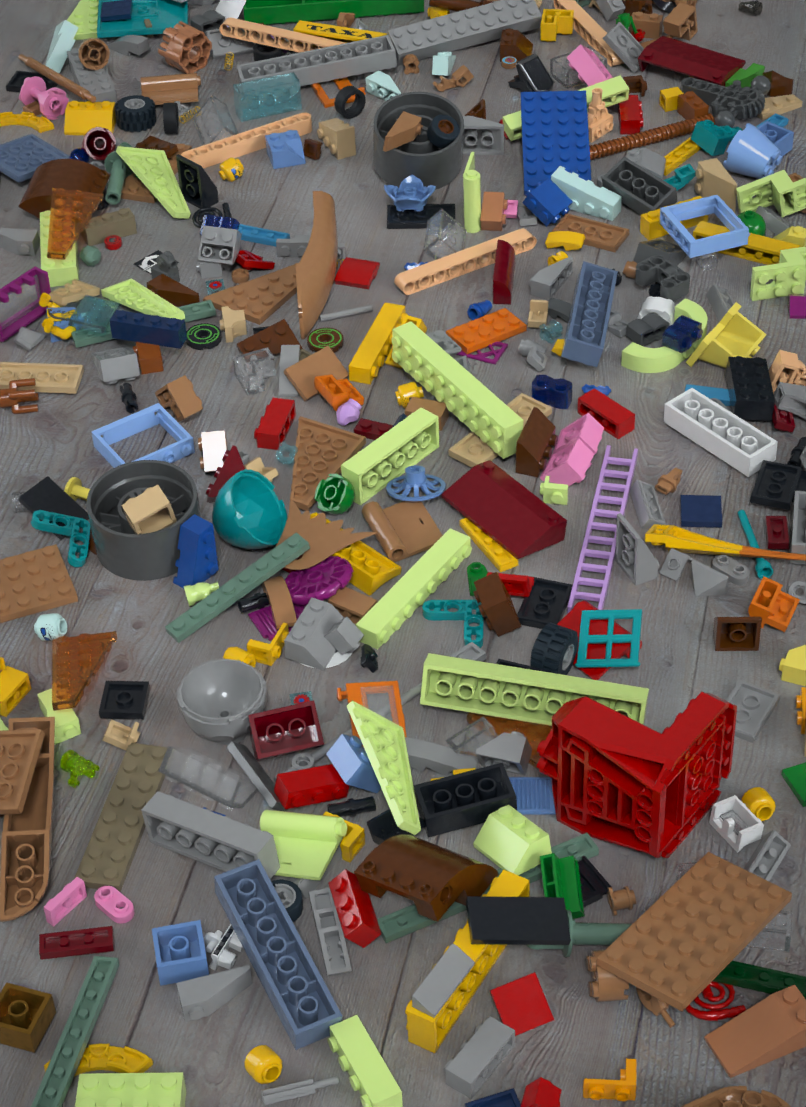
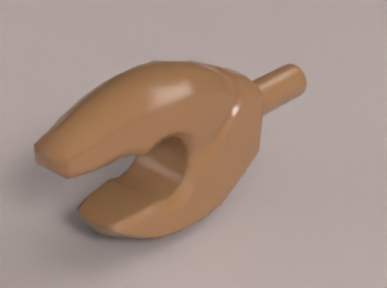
[636,987,675,1028]

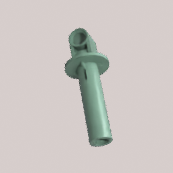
[104,142,134,205]
[526,910,632,957]

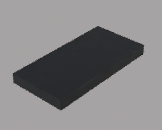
[387,204,455,229]
[466,896,571,945]

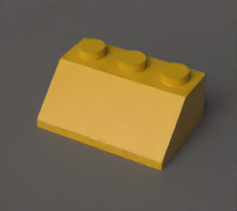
[64,101,116,135]

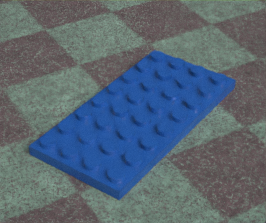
[521,90,591,195]

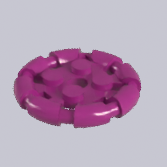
[285,556,353,605]

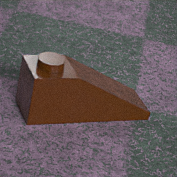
[147,274,200,307]

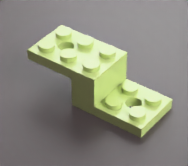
[736,170,806,217]
[750,247,806,301]

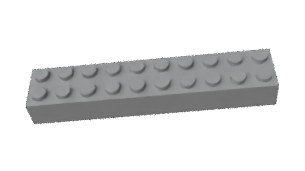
[387,0,542,66]
[236,35,397,98]

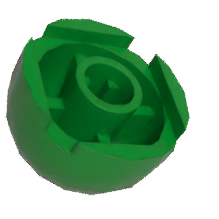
[737,210,766,236]
[315,474,355,515]

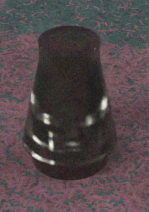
[739,0,763,16]

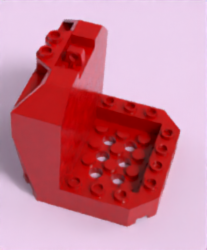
[537,692,737,858]

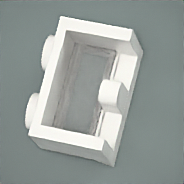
[709,795,764,853]

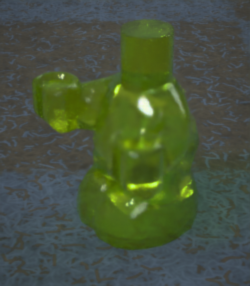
[60,750,99,788]

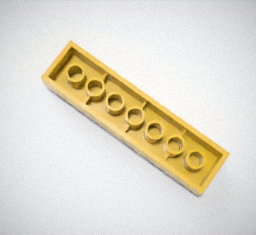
[405,869,530,1053]

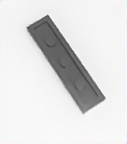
[227,741,288,812]

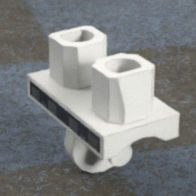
[203,924,244,970]

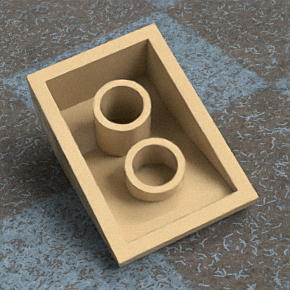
[695,158,737,213]

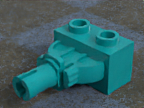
[691,120,742,156]

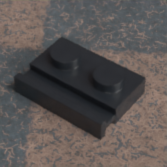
[578,856,611,907]

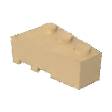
[317,118,356,160]

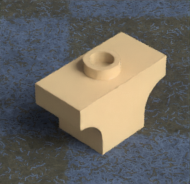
[219,306,247,343]

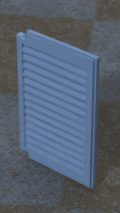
[509,777,556,815]

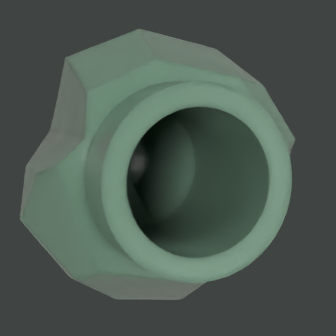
[79,245,102,266]

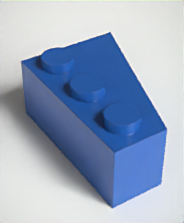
[173,514,219,589]

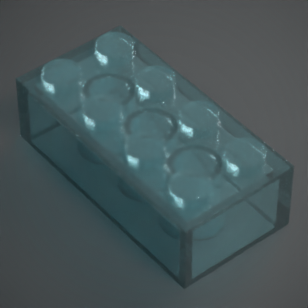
[233,72,302,122]

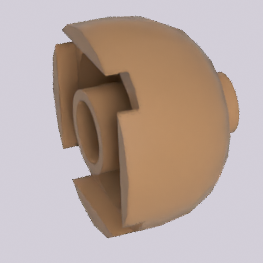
[78,38,110,70]

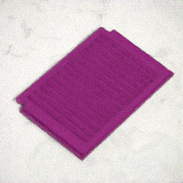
[248,604,306,641]

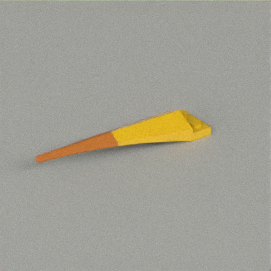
[645,524,806,561]

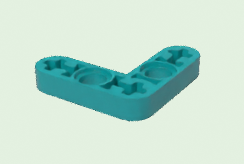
[31,510,91,567]
[422,600,484,648]

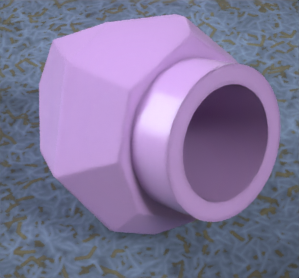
[336,398,362,426]

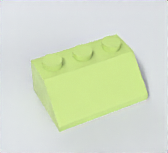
[473,805,552,875]

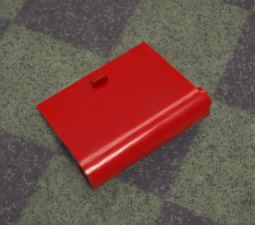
[557,600,642,680]

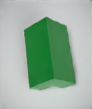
[540,853,585,919]

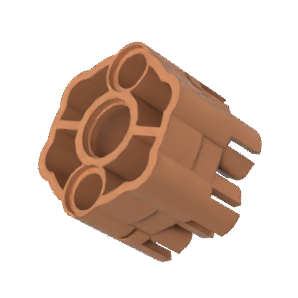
[158,21,212,74]

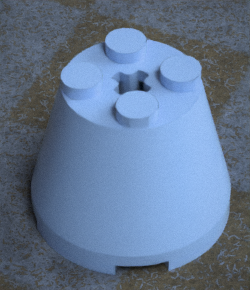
[723,123,783,179]

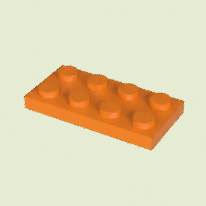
[446,308,527,354]

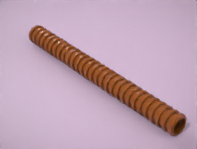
[589,113,715,160]

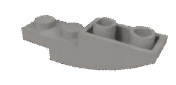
[276,235,346,262]

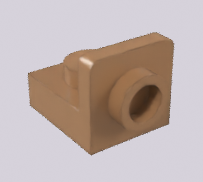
[337,12,355,28]

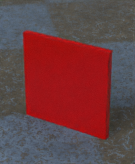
[490,972,554,1036]

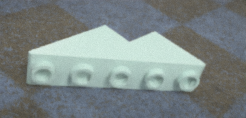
[45,20,78,73]

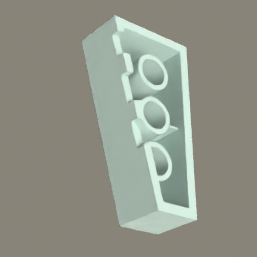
[551,166,622,221]

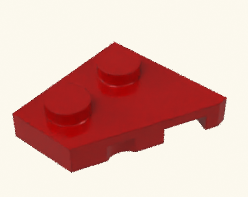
[235,250,275,270]

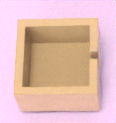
[121,485,177,534]

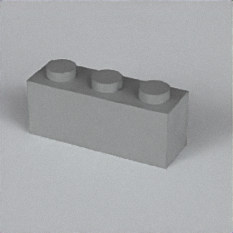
[444,1016,515,1099]

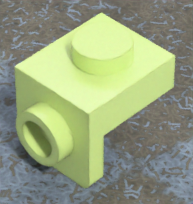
[540,476,568,505]

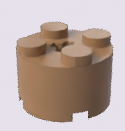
[586,950,629,1002]

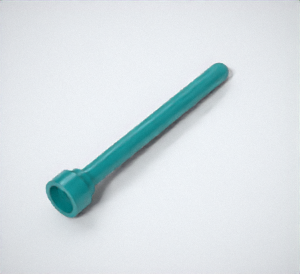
[738,510,773,579]

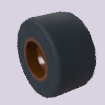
[427,114,460,148]

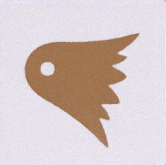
[276,500,377,570]

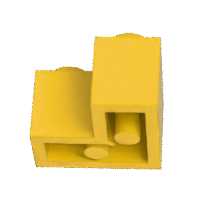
[541,9,574,42]

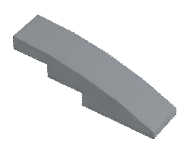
[405,737,478,776]
[309,888,352,977]

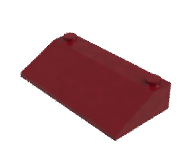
[638,36,746,86]
[441,460,567,559]

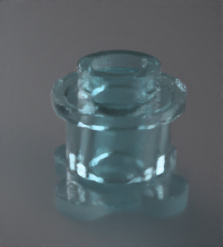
[539,320,563,344]
[275,442,298,464]

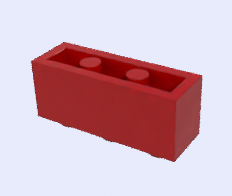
[618,95,643,135]
[578,388,635,439]
[254,397,296,451]
[274,764,350,809]
[328,869,381,948]

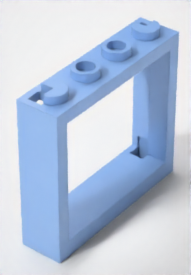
[660,195,750,258]
[91,403,195,468]

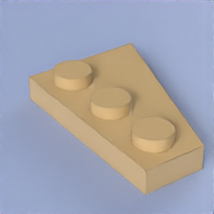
[757,94,803,120]
[49,279,100,306]

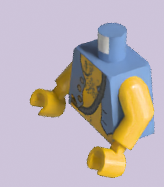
[39,293,89,343]

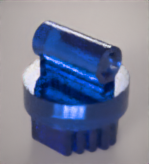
[69,148,90,163]

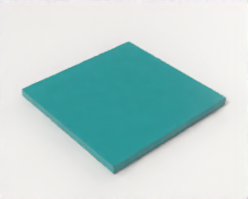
[97,0,188,38]

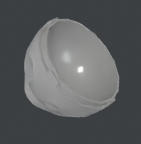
[177,659,266,745]

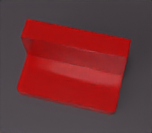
[487,572,534,597]

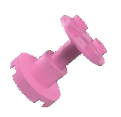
[19,76,69,120]

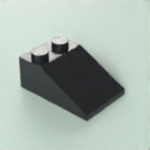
[176,154,219,209]

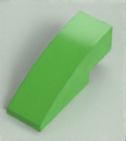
[725,63,765,88]

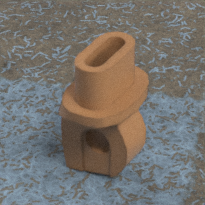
[655,468,682,495]

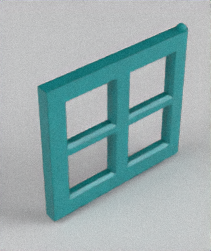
[575,609,643,668]

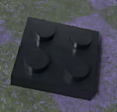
[99,681,150,719]

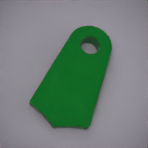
[467,562,488,596]

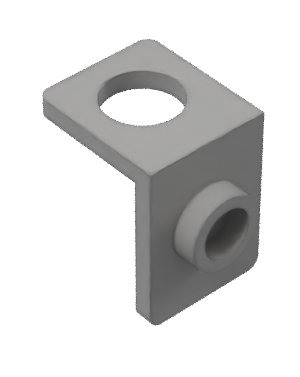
[660,548,693,581]

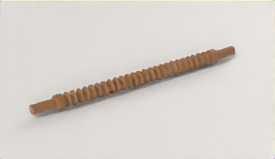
[18,54,96,103]

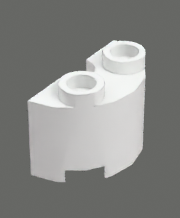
[637,296,675,327]

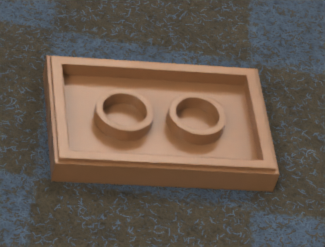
[284,346,349,402]

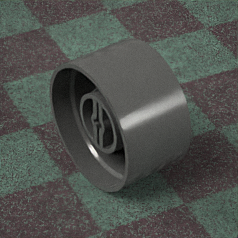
[373,92,464,190]
[86,460,201,581]

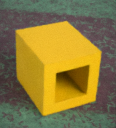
[659,87,684,112]

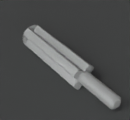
[261,1076,340,1105]

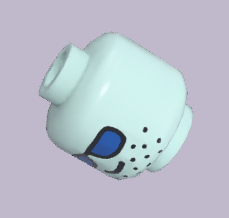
[34,613,67,641]

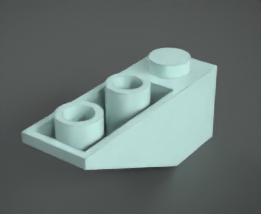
[432,51,456,76]
[365,70,401,101]

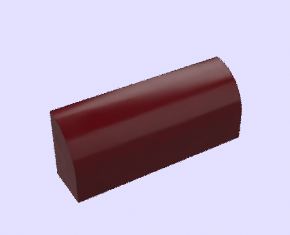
[493,240,515,305]

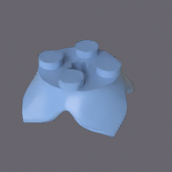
[384,174,436,211]

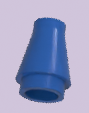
[467,300,492,320]

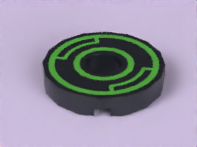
[186,323,221,350]

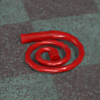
[685,981,746,1021]

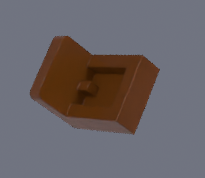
[623,75,647,97]

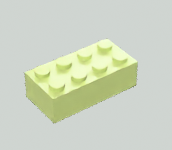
[75,1072,186,1107]

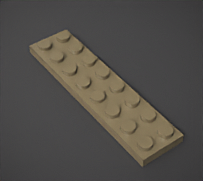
[74,743,174,892]

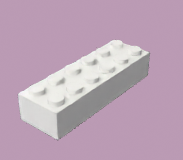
[664,388,778,477]

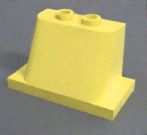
[686,302,767,368]

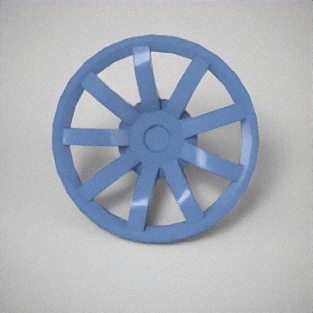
[386,465,446,501]

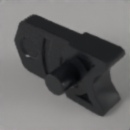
[361,644,378,673]

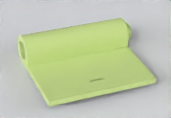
[463,152,481,233]
[260,810,347,881]

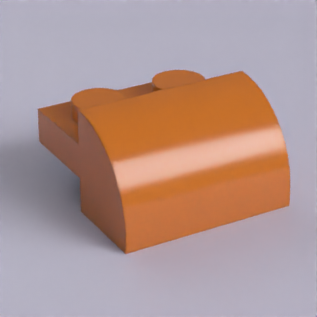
[314,374,365,411]
[748,576,800,632]

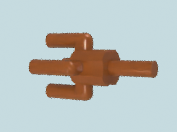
[0,378,39,414]

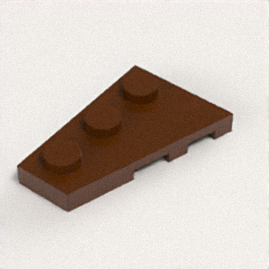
[134,136,178,159]
[237,319,303,361]

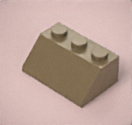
[77,208,137,246]

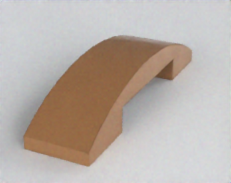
[261,576,297,629]

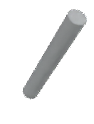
[319,304,373,322]

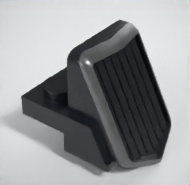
[508,54,555,92]

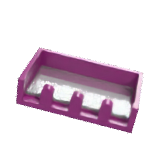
[0,266,53,342]

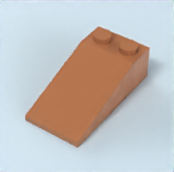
[704,985,806,1078]

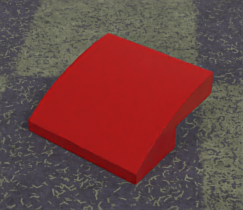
[334,257,380,290]

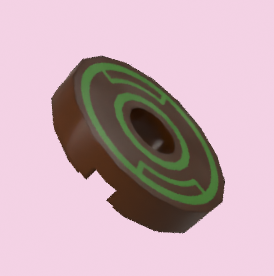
[307,328,344,353]

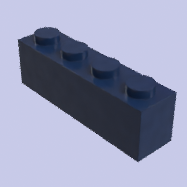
[109,310,187,349]

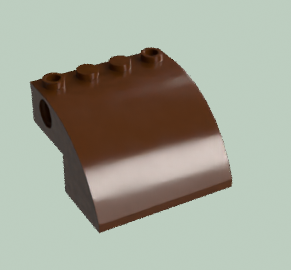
[18,159,110,222]
[354,834,498,922]

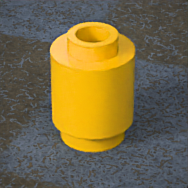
[223,647,256,668]

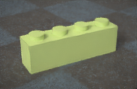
[328,1015,403,1107]

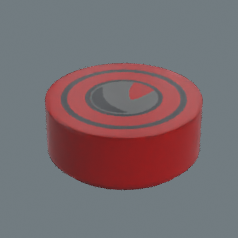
[104,235,122,250]

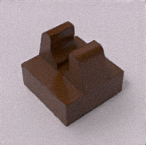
[303,138,323,160]

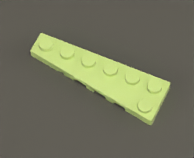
[101,278,185,320]

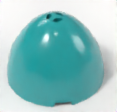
[212,469,287,549]

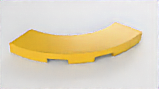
[0,112,54,133]
[44,1044,153,1077]

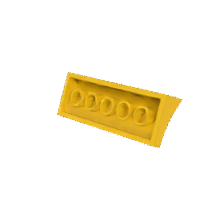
[310,512,402,596]

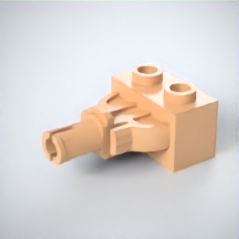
[587,88,613,143]
[769,350,806,394]

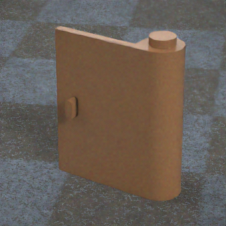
[140,73,201,105]
[362,501,443,562]

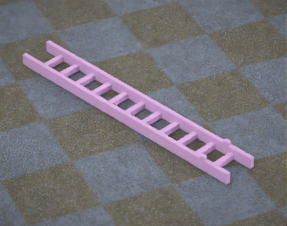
[567,445,638,614]

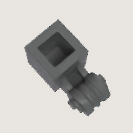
[151,251,180,282]

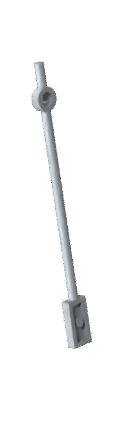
[274,642,486,783]

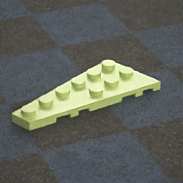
[67,0,99,40]
[116,146,191,219]
[347,700,421,835]

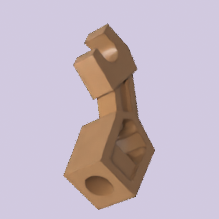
[432,65,474,92]

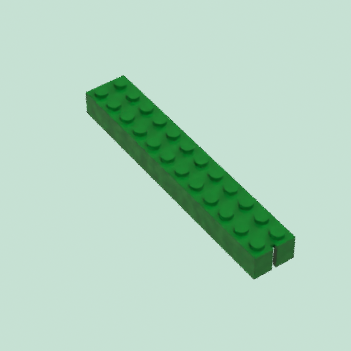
[243,0,424,25]

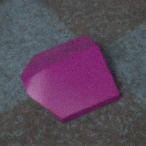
[788,294,806,319]

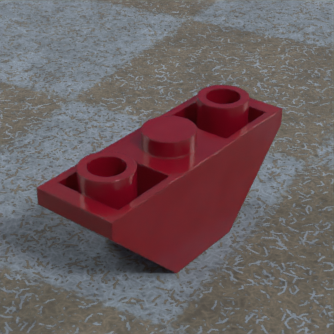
[206,445,245,503]

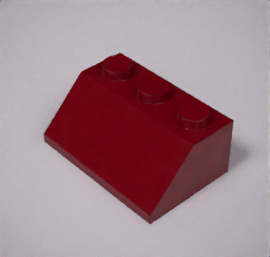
[248,700,324,761]

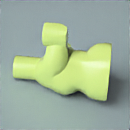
[184,582,219,607]

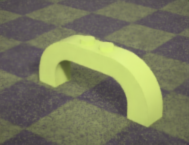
[621,298,708,373]

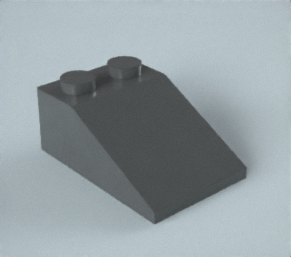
[634,239,687,266]

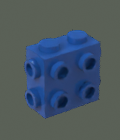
[522,178,573,227]

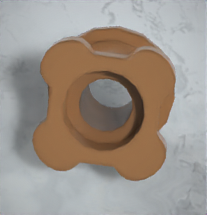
[403,54,419,74]
[607,886,636,916]

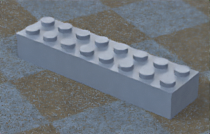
[561,261,618,367]
[214,859,342,1050]

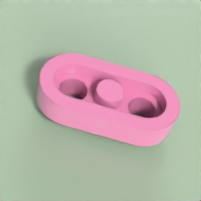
[94,886,135,924]

